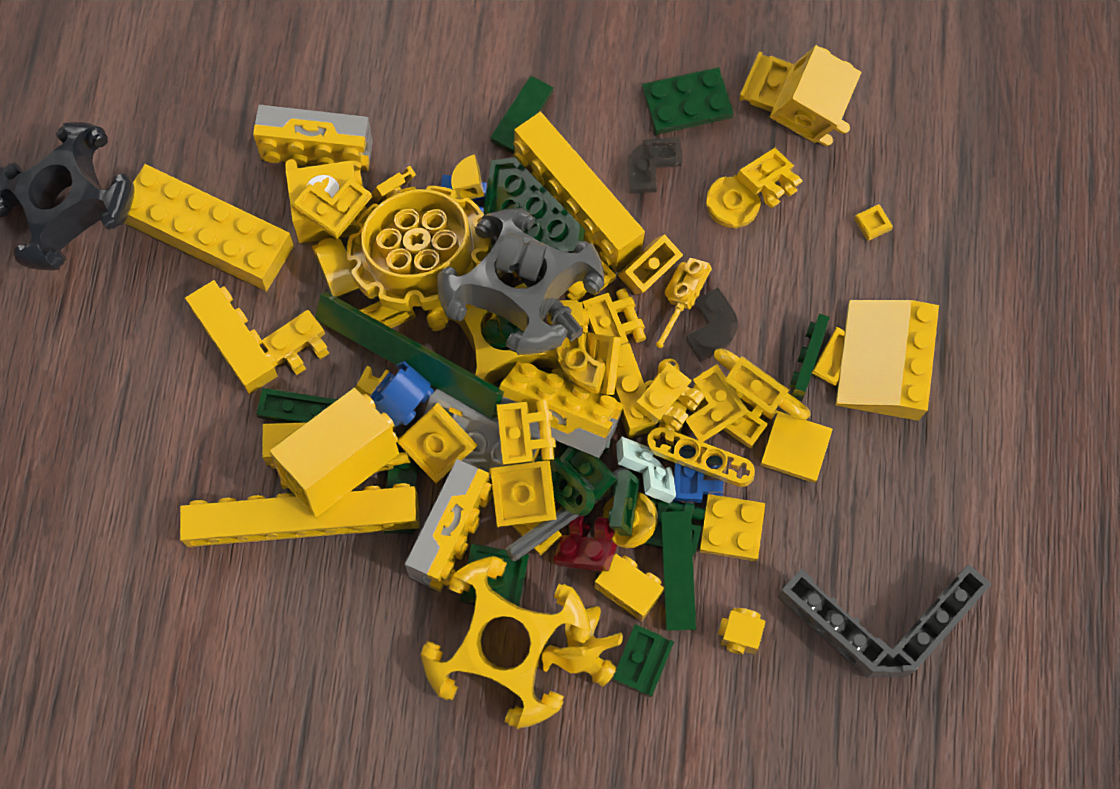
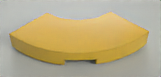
[555,333,606,394]

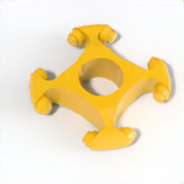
[427,271,571,384]
[420,556,591,729]

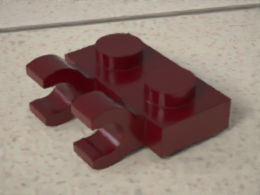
[553,515,617,572]

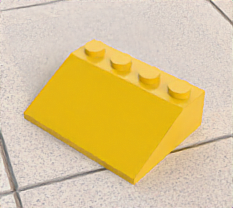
[835,300,939,421]

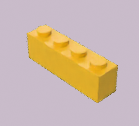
[185,280,278,395]

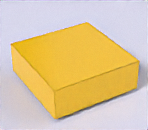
[854,204,893,241]

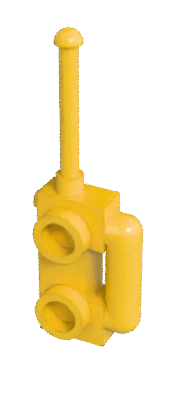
[656,258,712,348]

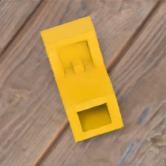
[312,238,359,297]

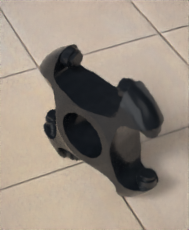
[0,122,135,271]

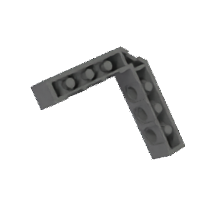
[777,564,991,678]

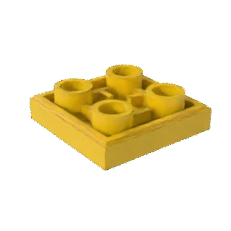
[760,411,832,483]

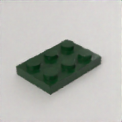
[642,67,734,135]

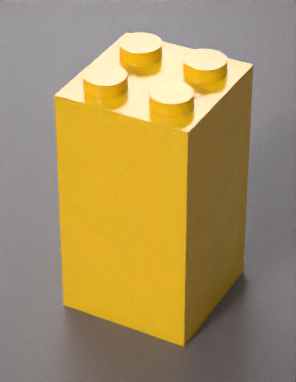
[269,388,399,518]

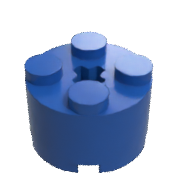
[370,361,434,427]

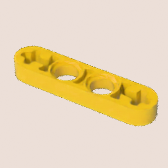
[647,427,755,487]

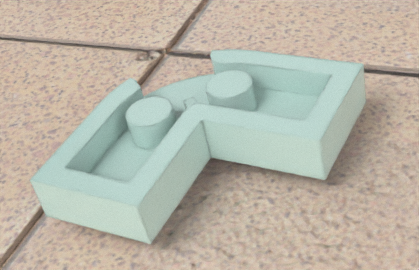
[616,437,676,503]

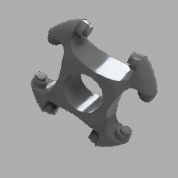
[437,208,604,355]

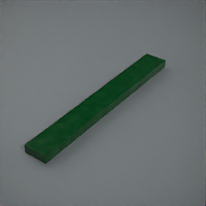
[315,292,504,419]

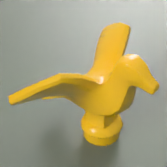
[542,606,623,687]

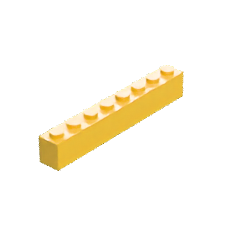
[180,483,420,547]

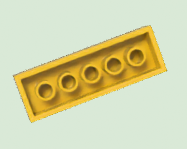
[513,111,645,272]
[124,164,294,292]

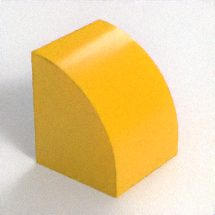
[451,155,484,200]

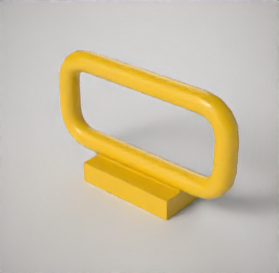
[714,348,811,420]

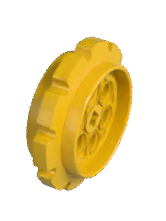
[347,186,492,311]

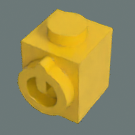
[717,608,766,655]

